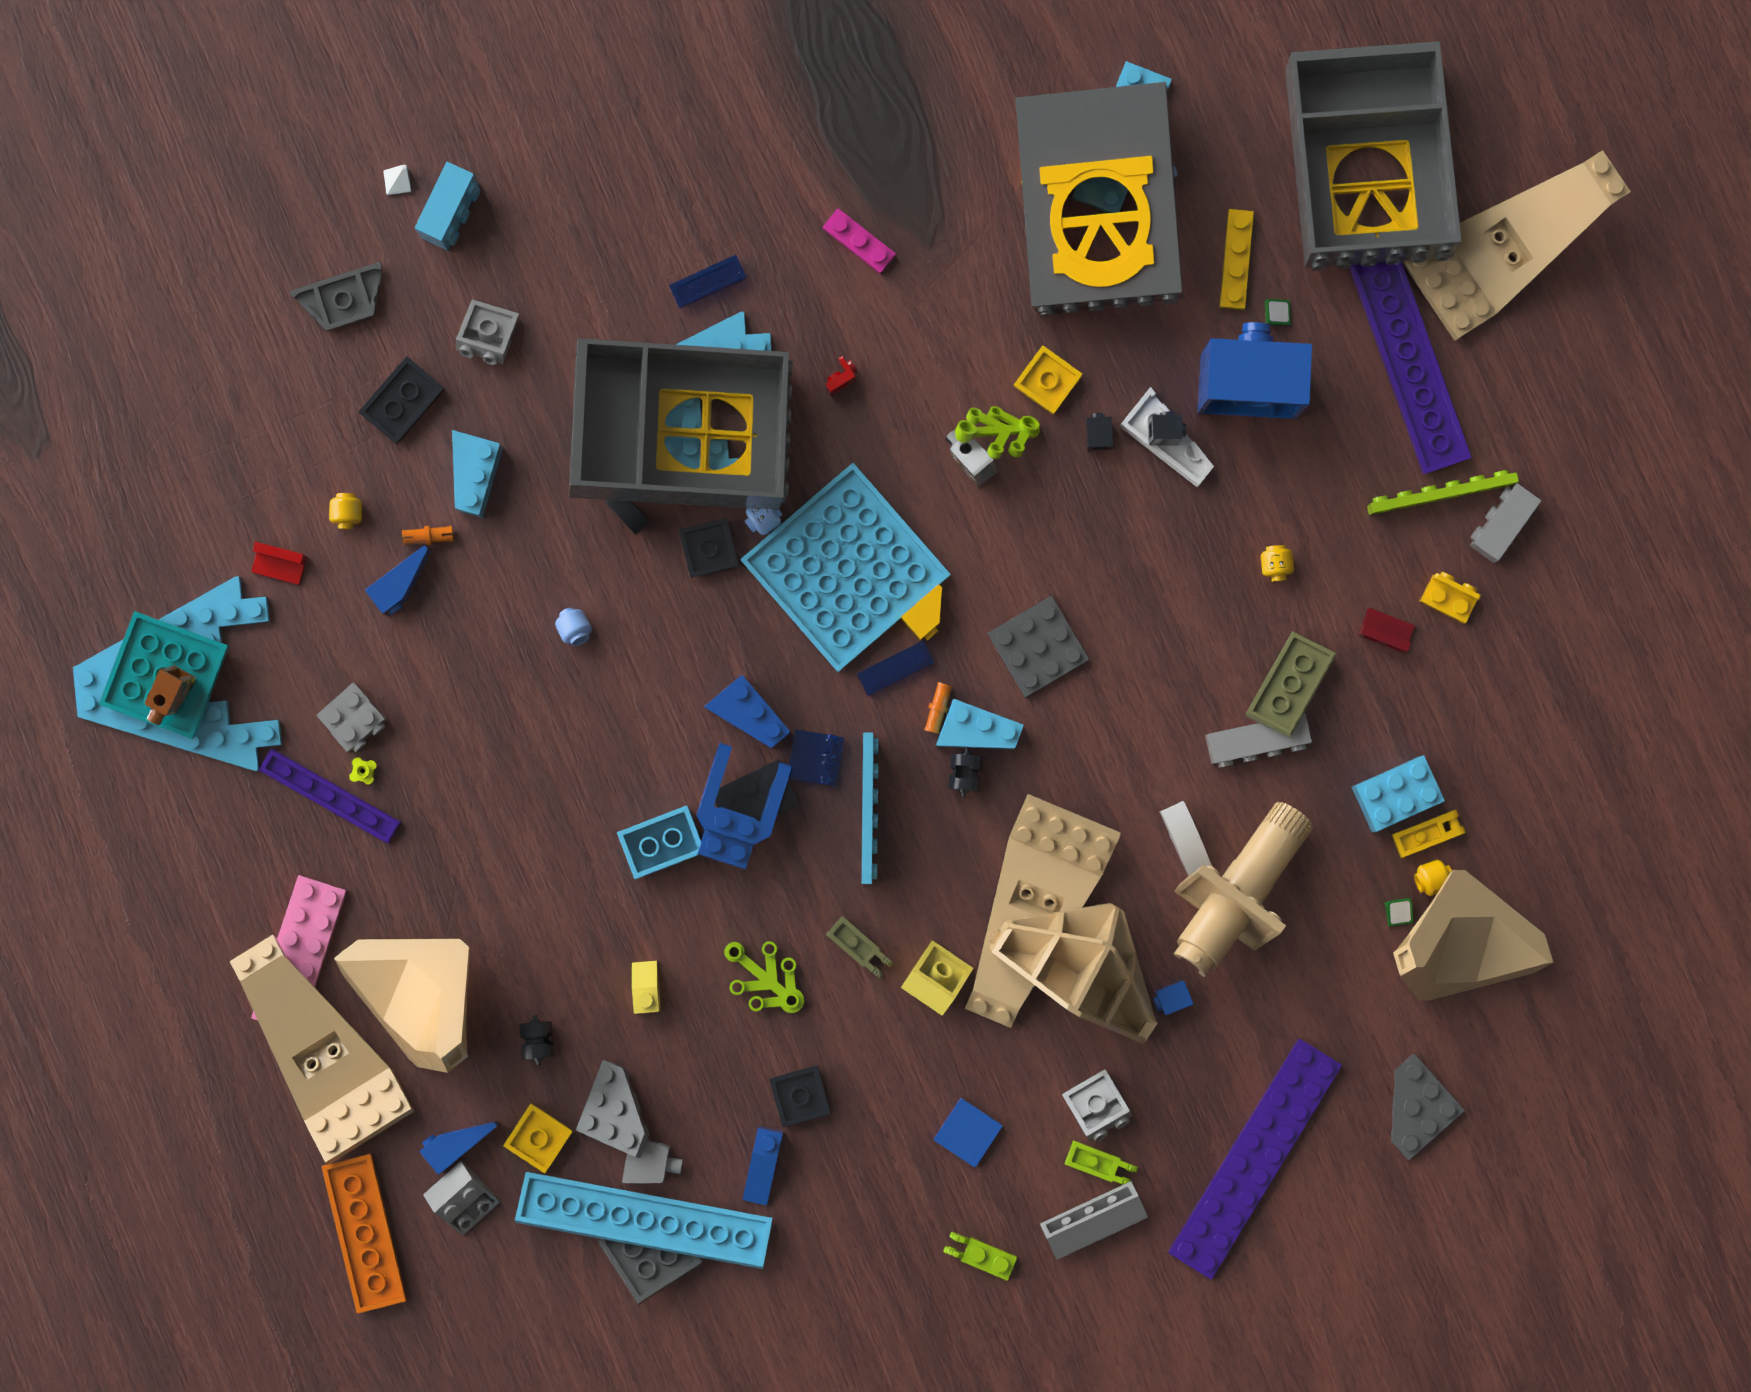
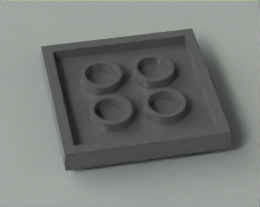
[987,596,1089,698]

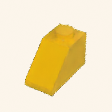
[901,584,942,641]

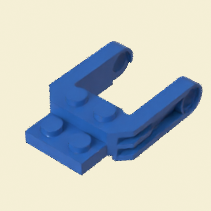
[696,743,792,870]

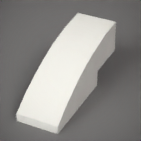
[1160,801,1212,876]

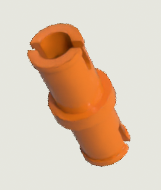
[402,526,454,546]
[924,682,953,734]

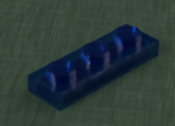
[669,255,747,309]
[857,641,934,696]

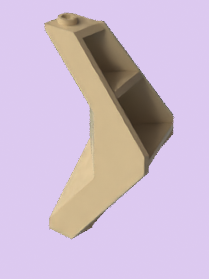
[1393,870,1553,1001]
[989,903,1157,1044]
[334,939,470,1073]

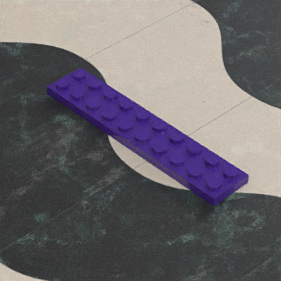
[1349,262,1471,475]
[1168,1038,1342,1280]

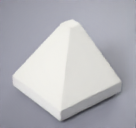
[384,165,412,195]

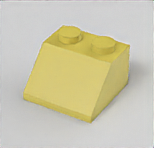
[901,940,973,1015]

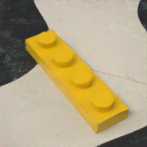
[1219,209,1254,310]

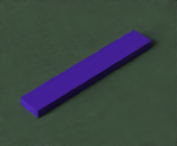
[259,749,402,844]

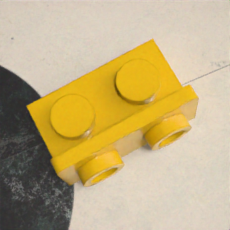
[1420,572,1481,624]

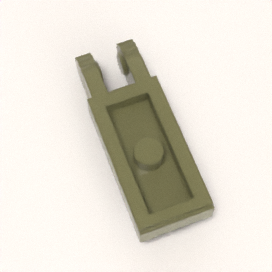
[826,916,893,979]

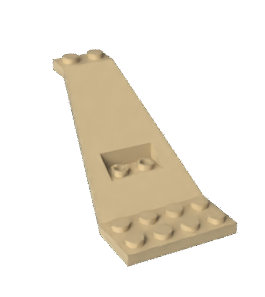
[1401,150,1631,341]
[965,794,1121,1028]
[230,935,414,1165]

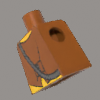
[145,665,196,725]

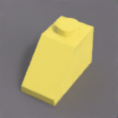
[632,961,661,1014]

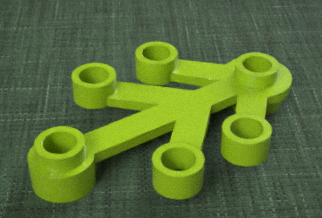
[955,406,1040,459]
[724,941,804,1013]

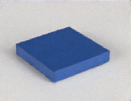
[933,1098,1003,1168]

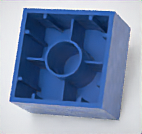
[1197,322,1312,419]

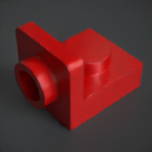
[825,356,857,396]

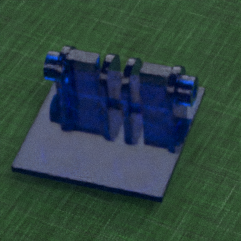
[788,729,844,786]

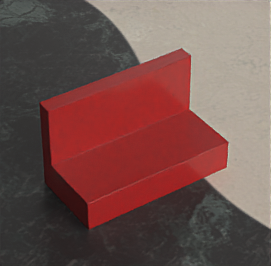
[251,541,307,585]

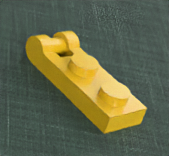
[1392,809,1466,858]

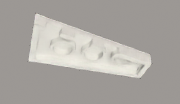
[1119,387,1214,487]

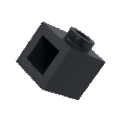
[1148,411,1186,446]

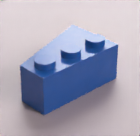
[704,675,791,749]

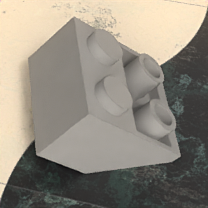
[423,1161,500,1236]

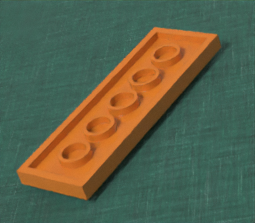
[321,1153,407,1314]

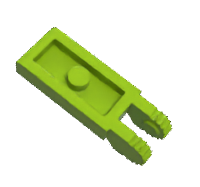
[1064,1140,1138,1185]
[944,1231,1017,1281]

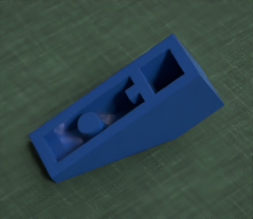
[365,545,431,616]
[419,1121,500,1175]
[742,1126,783,1206]

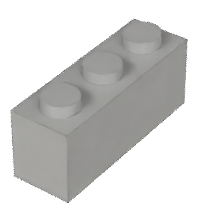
[1470,483,1541,563]

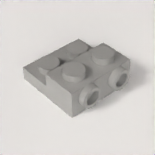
[456,299,519,365]
[316,682,387,753]
[1062,1070,1132,1142]

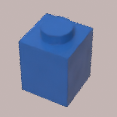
[1152,980,1193,1015]

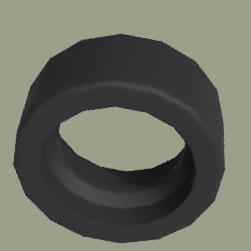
[605,500,650,535]

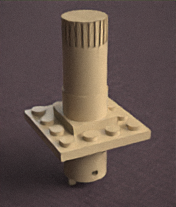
[1173,802,1313,977]

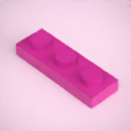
[822,208,896,274]

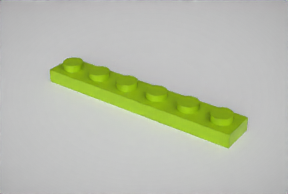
[1367,470,1519,516]

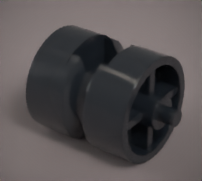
[948,748,983,798]
[519,1015,554,1066]

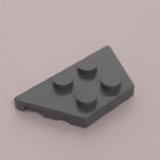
[290,262,383,332]

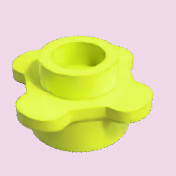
[349,758,377,785]

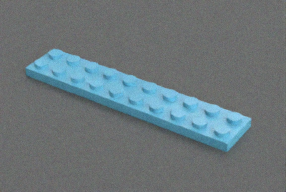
[515,1172,772,1269]

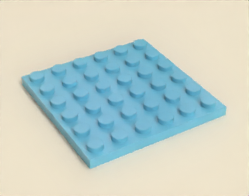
[740,463,951,672]

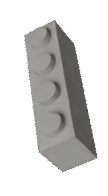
[1205,713,1312,768]
[1040,1181,1148,1260]

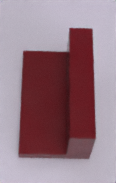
[1358,608,1415,653]

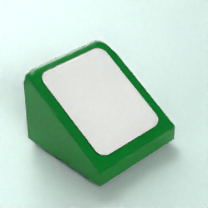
[1264,299,1291,326]
[1384,898,1413,926]

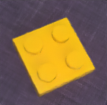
[1013,345,1083,415]
[503,1103,573,1173]

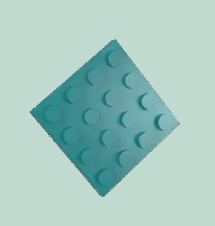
[98,611,229,739]

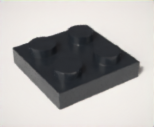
[679,518,739,579]
[769,1065,831,1127]

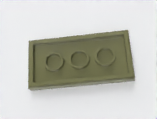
[1246,631,1337,738]

